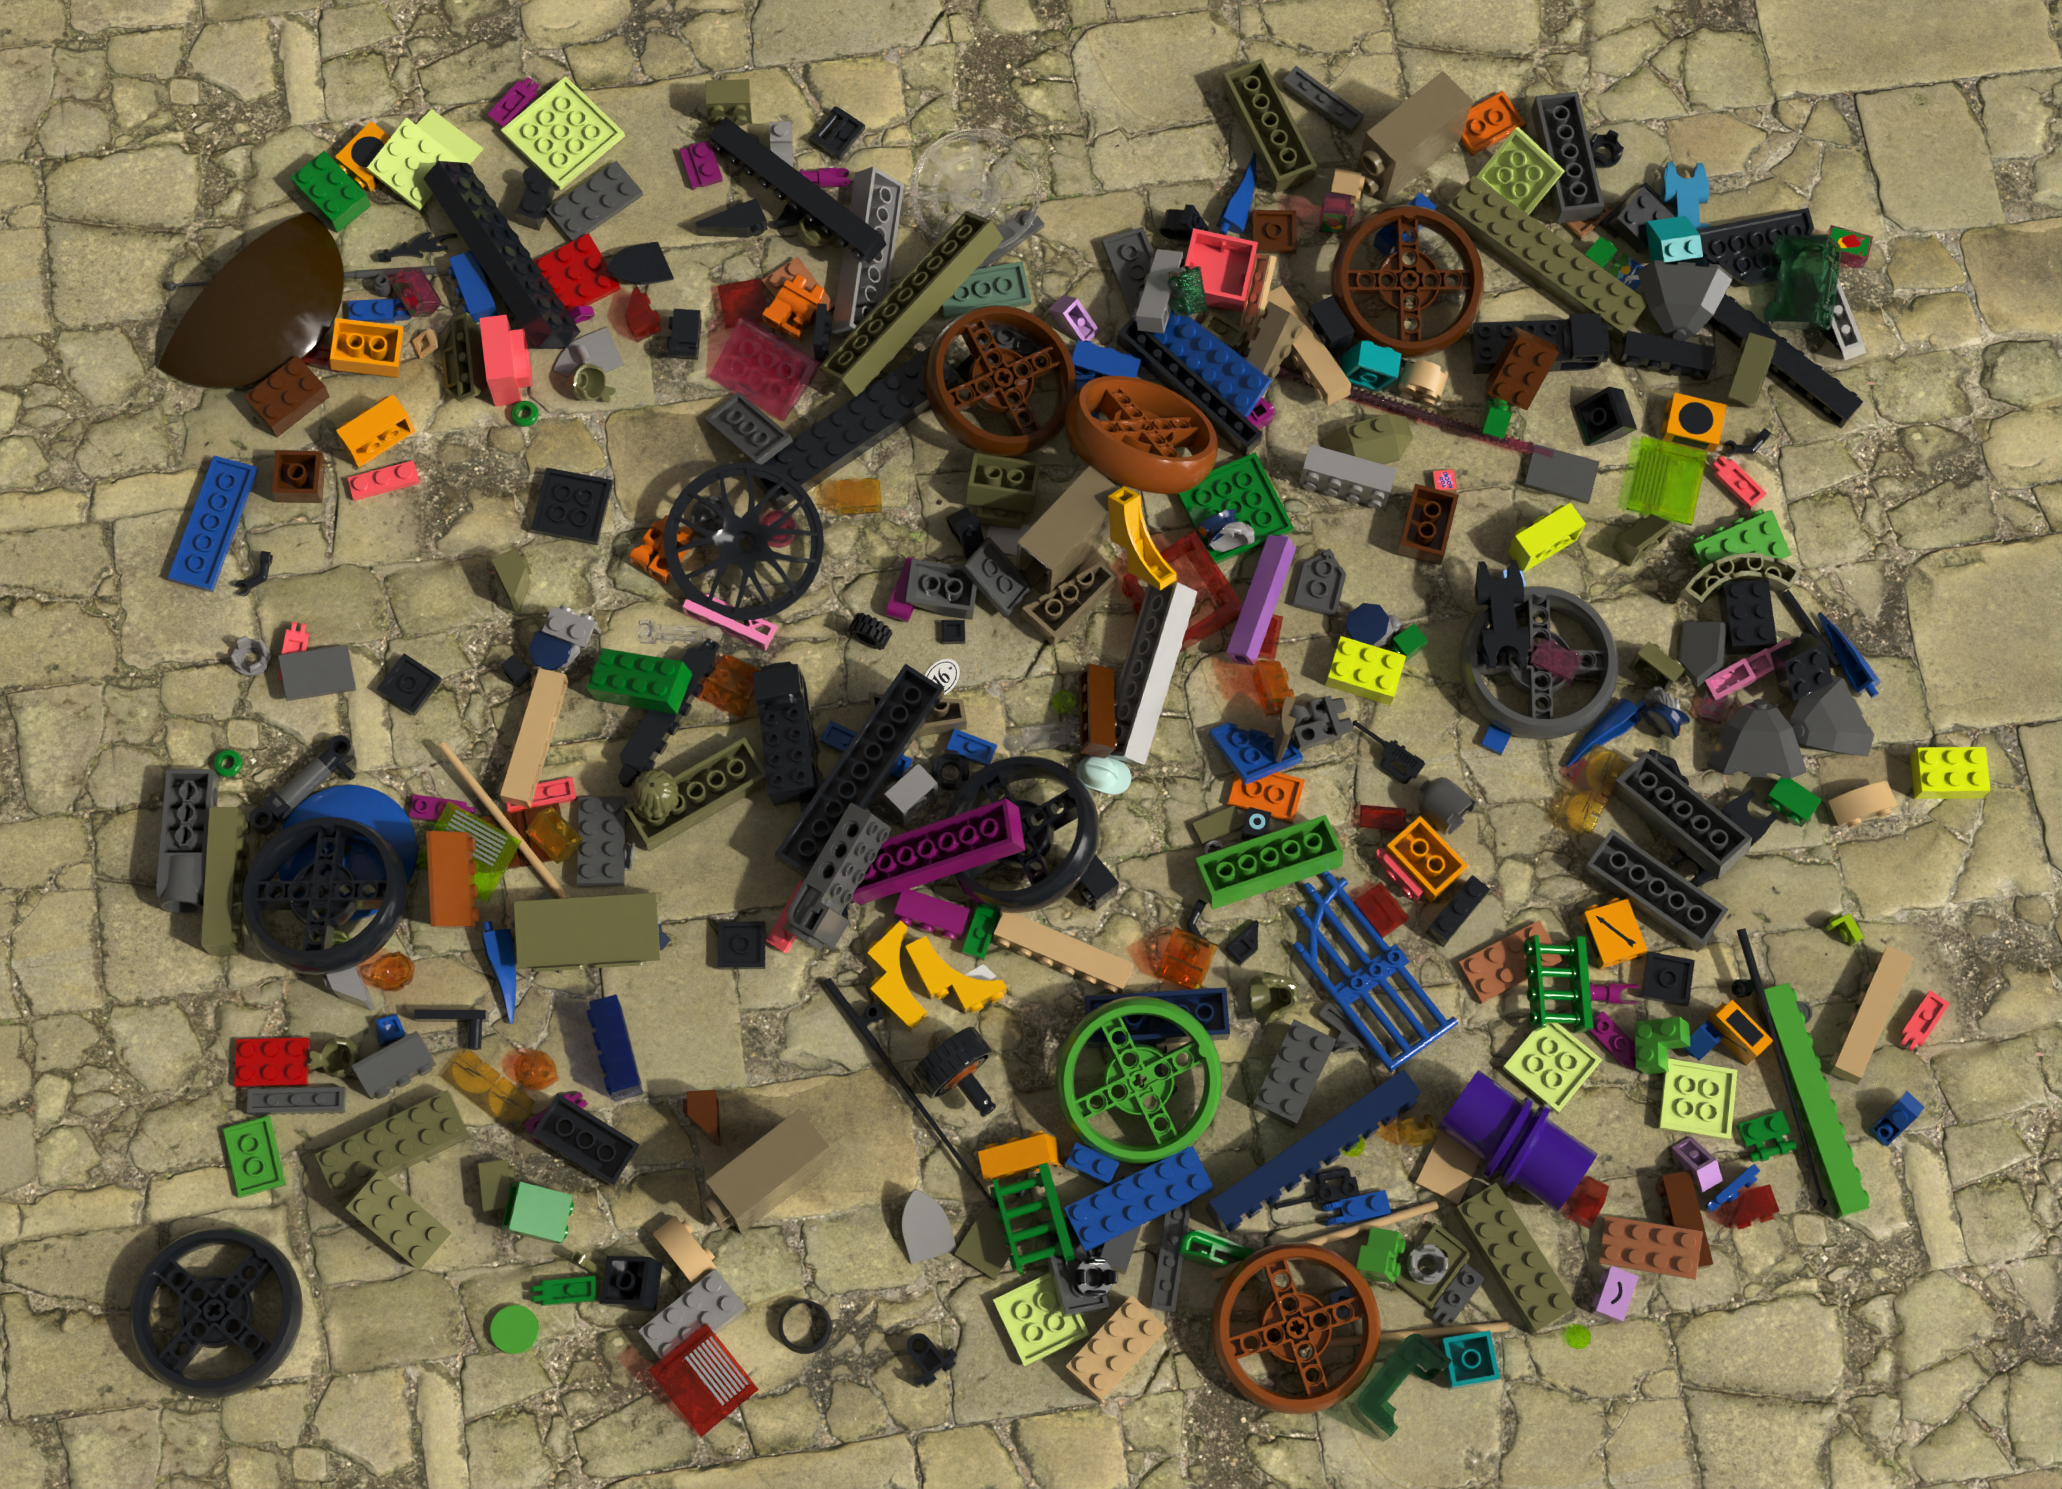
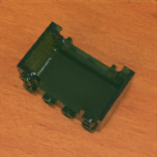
[1764,235,1841,330]
[1350,1333,1452,1442]

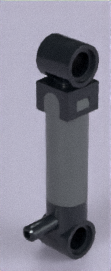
[249,735,356,835]

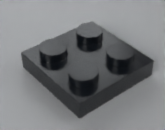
[813,303,832,363]
[377,653,442,716]
[718,921,766,970]
[1641,951,1695,1007]

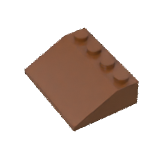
[426,831,479,929]

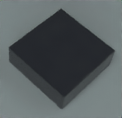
[942,620,965,645]

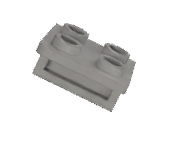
[542,605,602,649]

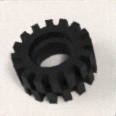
[848,613,892,650]

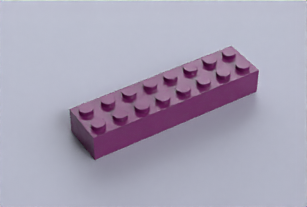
[852,799,1025,905]

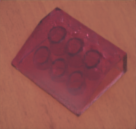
[709,318,822,421]

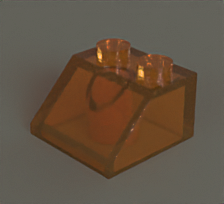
[1252,660,1296,717]
[1155,927,1218,990]

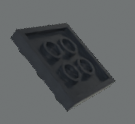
[531,467,613,545]

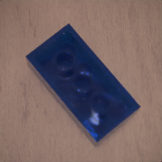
[586,994,644,1102]

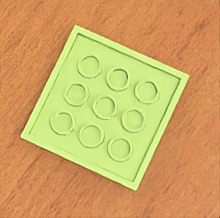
[501,76,625,191]

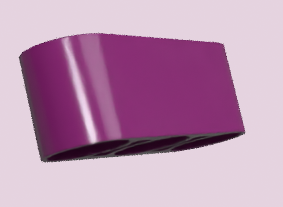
[886,556,918,623]

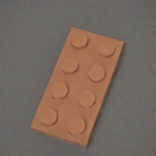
[1458,920,1563,1004]
[1599,1216,1703,1280]

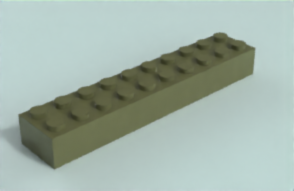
[1445,175,1648,344]
[818,211,1004,397]

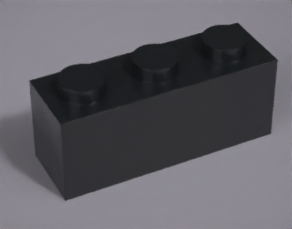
[1426,875,1490,947]

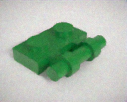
[1736,1110,1797,1163]

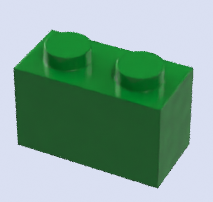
[1480,397,1512,439]
[1764,778,1822,827]

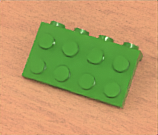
[1687,508,1791,590]

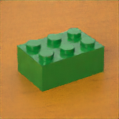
[290,151,371,233]

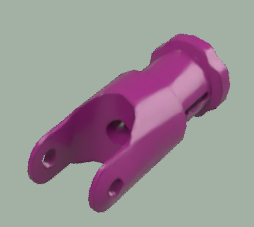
[800,168,850,188]
[1589,982,1640,1004]

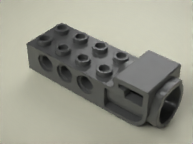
[156,769,219,914]
[784,802,892,950]

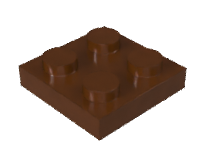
[1252,210,1297,254]

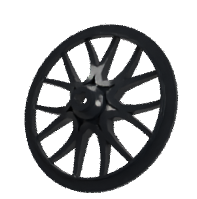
[664,462,824,621]

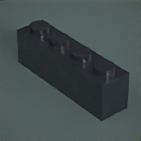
[1620,330,1715,380]

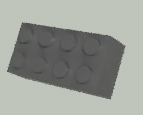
[1252,1019,1337,1128]

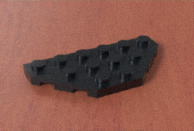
[1697,208,1814,287]

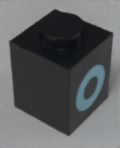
[1241,807,1272,841]

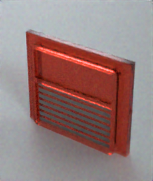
[648,1323,759,1437]

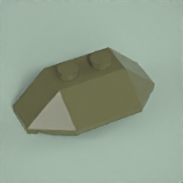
[441,312,488,402]
[1322,414,1413,465]

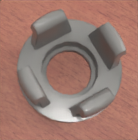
[230,636,271,676]
[1407,1244,1448,1285]

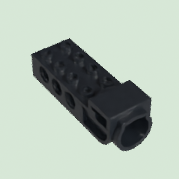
[1470,313,1609,374]
[753,662,819,806]

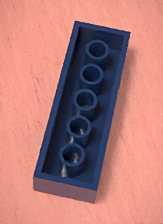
[1084,988,1230,1048]

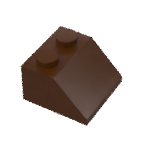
[683,1090,721,1146]

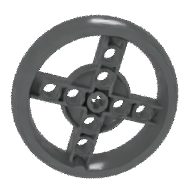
[1460,586,1619,740]

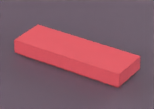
[506,777,577,813]

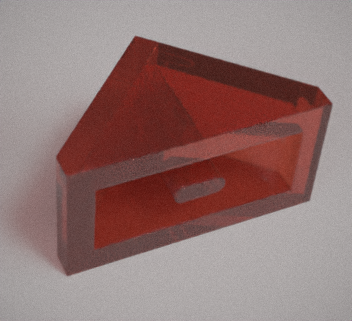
[1568,1176,1609,1229]

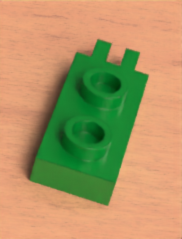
[962,904,1001,961]
[530,1276,597,1306]

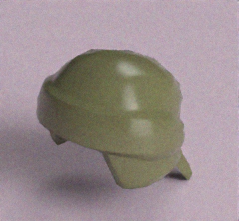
[797,217,836,248]
[569,363,616,403]
[309,1037,360,1078]

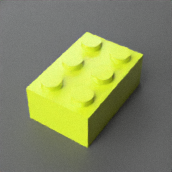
[1508,502,1586,573]
[1325,636,1406,706]
[1910,747,1991,799]

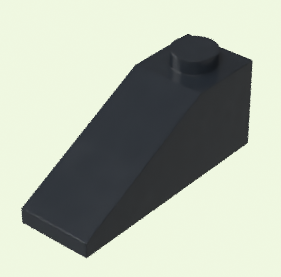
[696,198,768,238]

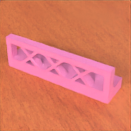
[682,591,778,651]

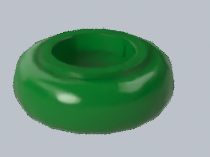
[511,401,539,427]
[213,749,243,777]

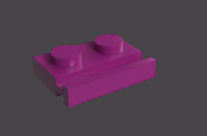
[679,140,723,190]

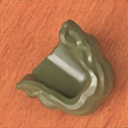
[633,769,679,819]
[1247,972,1299,1025]

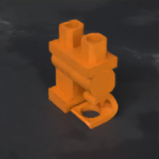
[762,274,825,342]
[629,515,694,586]

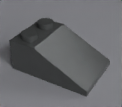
[906,559,977,620]

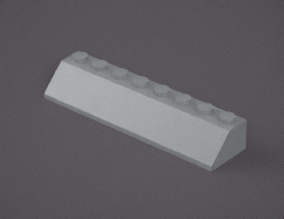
[831,167,904,339]
[1107,582,1197,765]

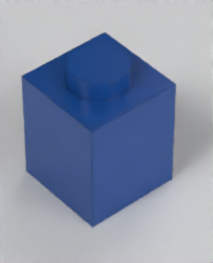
[1685,1019,1724,1061]

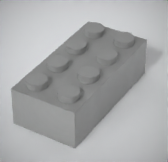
[1299,444,1397,509]
[638,1269,747,1372]

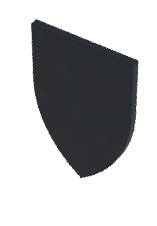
[606,241,674,285]

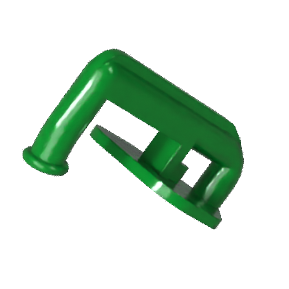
[1178,1230,1254,1291]

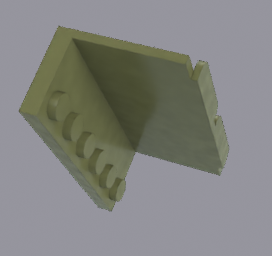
[514,892,662,972]

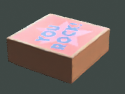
[1431,469,1457,493]

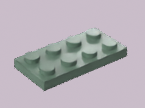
[942,261,1031,319]

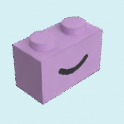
[1590,1266,1639,1324]

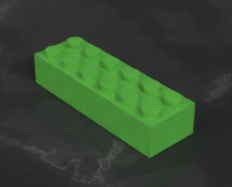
[1195,815,1343,910]

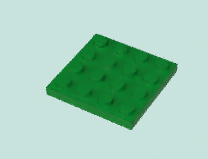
[1176,452,1294,566]

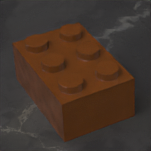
[1484,327,1559,410]
[244,355,330,437]
[1397,484,1459,565]

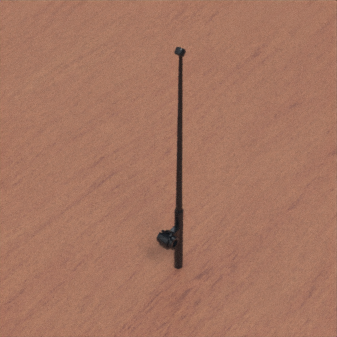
[1731,928,1827,1208]
[823,978,999,1208]

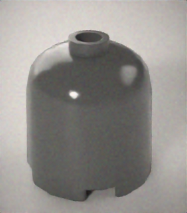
[1417,777,1477,835]

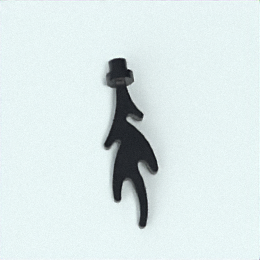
[377,232,458,263]

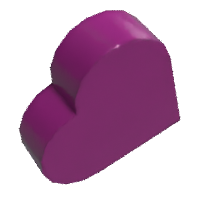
[569,306,595,324]

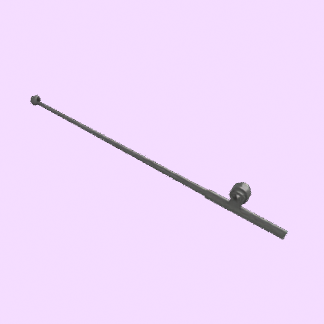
[167,266,438,297]

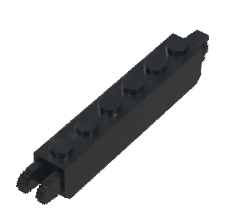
[618,638,720,788]

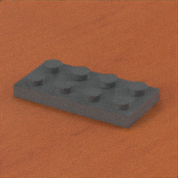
[546,161,643,242]
[1102,227,1155,319]
[705,392,793,464]
[577,796,626,887]
[1038,1217,1109,1317]

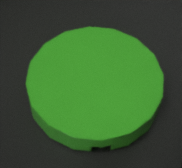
[490,1305,539,1354]

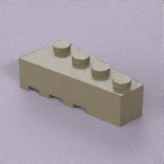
[1243,301,1304,397]
[1021,561,1117,646]
[868,692,967,737]

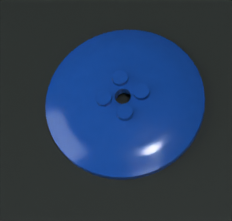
[278,785,418,921]

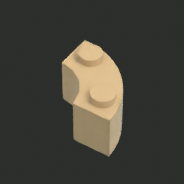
[1328,168,1365,209]
[1828,781,1898,828]
[653,1216,717,1286]

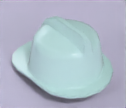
[1077,755,1131,795]

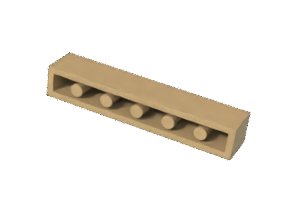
[1263,285,1351,406]
[498,668,569,809]
[993,913,1134,994]
[1830,946,1914,1085]

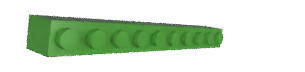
[1764,983,1870,1219]

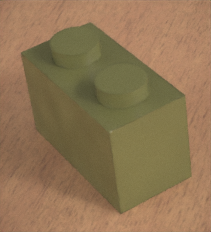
[478,1159,516,1215]

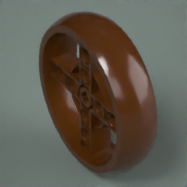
[1331,205,1484,359]
[924,305,1077,457]

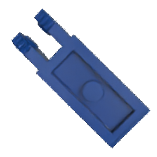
[349,298,411,323]
[1321,1190,1391,1226]

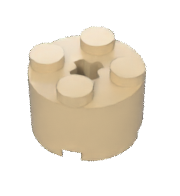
[1398,359,1449,406]

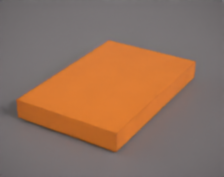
[1460,91,1526,156]
[1226,772,1305,824]

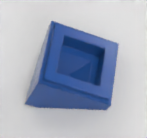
[375,1014,406,1047]

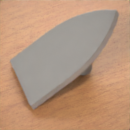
[554,327,624,377]
[901,1189,957,1264]

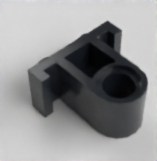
[1159,204,1209,241]
[946,507,984,559]
[907,1333,957,1388]

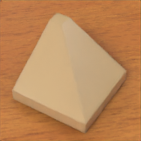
[412,328,438,359]

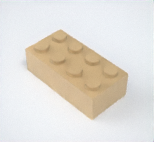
[1065,1295,1167,1403]

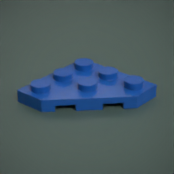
[1208,722,1303,785]

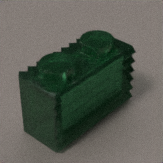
[1167,266,1208,316]

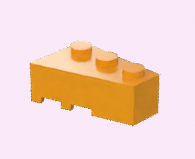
[978,1131,1064,1182]

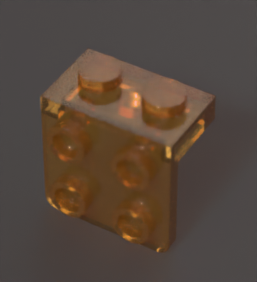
[702,655,761,718]

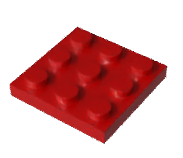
[534,233,621,313]

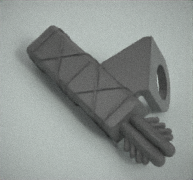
[1319,1003,1388,1059]

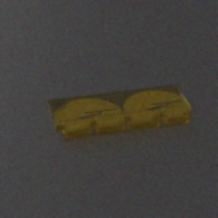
[1556,743,1626,835]
[441,1050,535,1134]

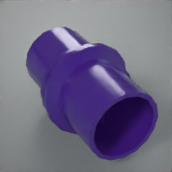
[1438,1070,1598,1213]

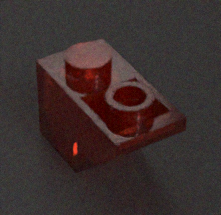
[625,286,661,343]
[1728,1184,1780,1230]

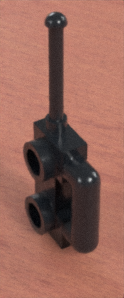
[1352,720,1426,784]
[1273,1167,1360,1210]

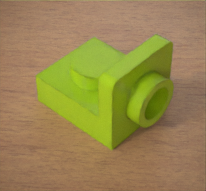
[1825,913,1864,947]

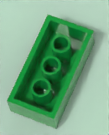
[586,648,692,714]

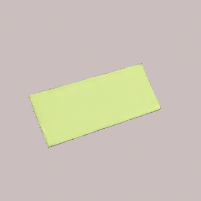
[416,109,483,164]

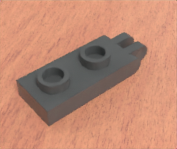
[1431,1264,1485,1327]

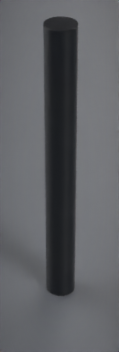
[1782,590,1840,668]

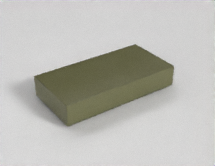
[1192,806,1244,845]

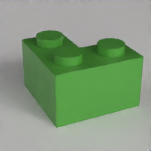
[1635,1017,1690,1074]
[1356,1227,1406,1284]

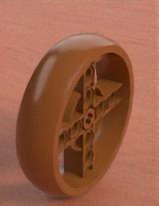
[1065,376,1218,494]
[1211,1242,1381,1415]

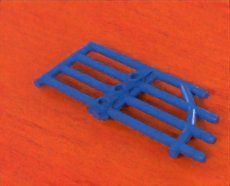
[1292,871,1458,1073]

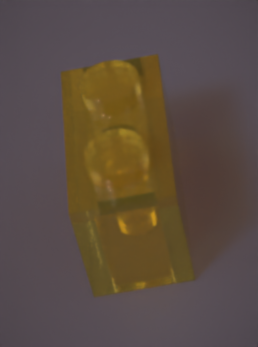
[835,478,882,516]
[525,807,583,864]

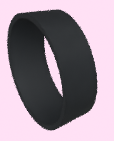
[779,1300,832,1354]

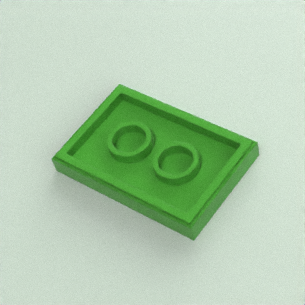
[222,1115,287,1198]

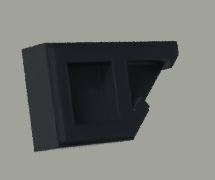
[774,203,804,230]
[1224,920,1259,966]

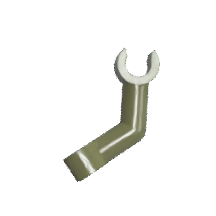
[571,1250,604,1280]

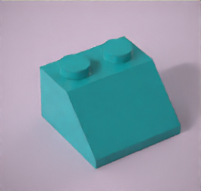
[1645,216,1703,264]

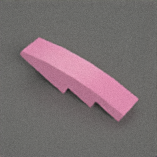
[1705,638,1791,700]

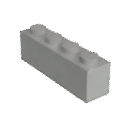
[1133,249,1185,333]

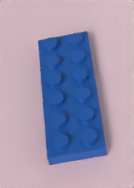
[1152,305,1273,417]
[168,455,258,592]
[1063,1146,1214,1253]

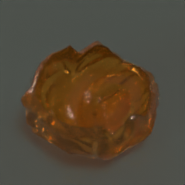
[369,951,415,992]
[513,1050,559,1091]

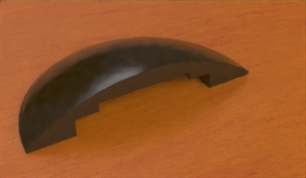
[158,212,344,388]

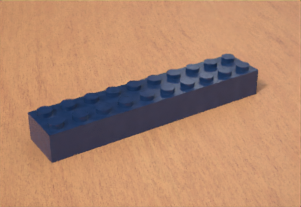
[1205,1069,1421,1233]

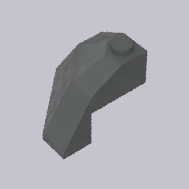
[1638,260,1733,341]
[1789,675,1874,756]
[1707,699,1806,779]

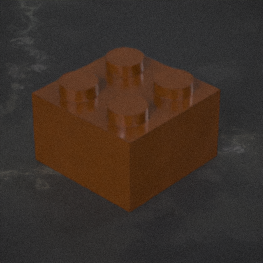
[272,450,326,503]

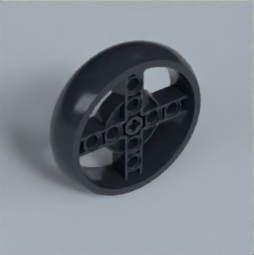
[944,756,1099,913]
[241,816,407,975]
[129,1226,303,1398]

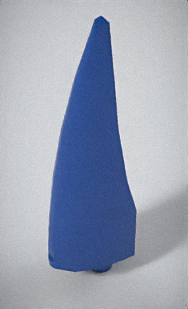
[1216,153,1256,235]
[1817,612,1881,698]
[1566,698,1647,768]
[482,921,516,1024]

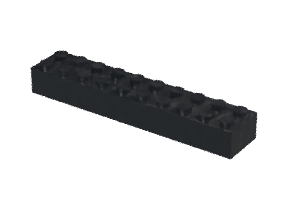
[423,161,581,349]
[752,346,959,511]
[775,663,944,878]

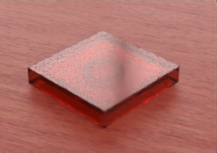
[717,278,767,329]

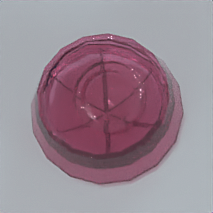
[760,510,798,548]

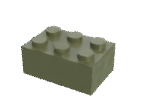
[1726,333,1776,409]
[966,453,1041,514]

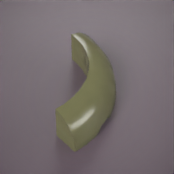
[1680,553,1802,606]

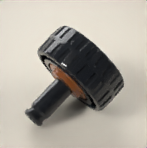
[912,1027,996,1117]

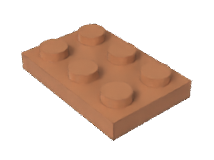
[762,257,835,331]

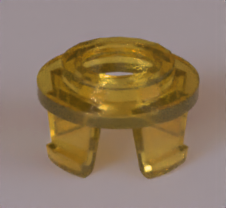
[1397,1114,1439,1148]

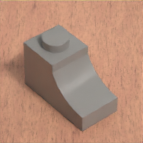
[770,121,793,167]

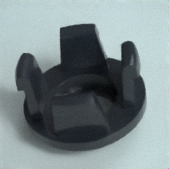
[1590,130,1624,168]
[931,750,969,790]
[1075,1257,1118,1298]

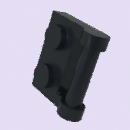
[808,106,865,160]

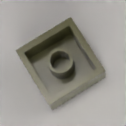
[705,79,752,126]

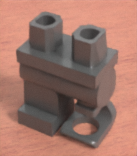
[1290,695,1353,753]

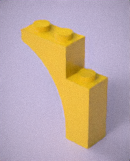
[1108,486,1176,590]
[867,920,927,1033]
[905,936,1007,1014]

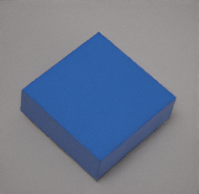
[1480,724,1511,756]

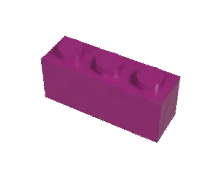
[894,889,970,941]

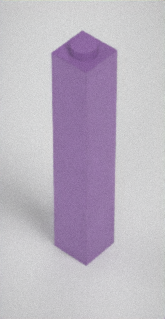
[1226,534,1296,666]

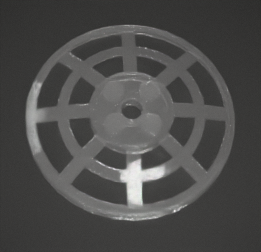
[910,128,1041,252]

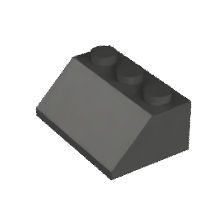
[352,1031,436,1100]

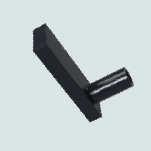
[414,1010,489,1050]

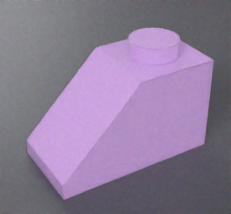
[1048,295,1100,341]
[1671,1136,1723,1192]

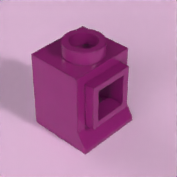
[1244,397,1275,430]

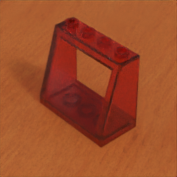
[1121,530,1243,653]

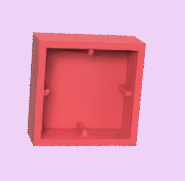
[1178,228,1258,312]
[479,315,533,407]

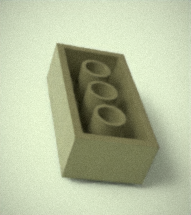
[342,1169,451,1270]

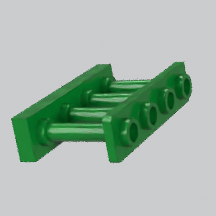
[1523,935,1593,1033]
[990,1163,1075,1275]

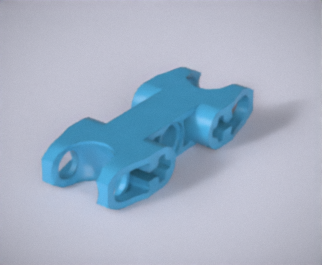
[1661,162,1711,264]

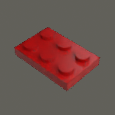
[234,1037,310,1088]

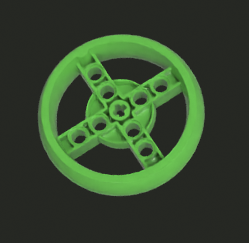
[1056,996,1222,1163]

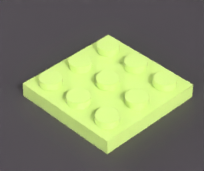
[366,117,459,211]
[1476,127,1565,215]
[1502,1023,1602,1114]
[1658,1058,1737,1141]
[993,1273,1090,1367]

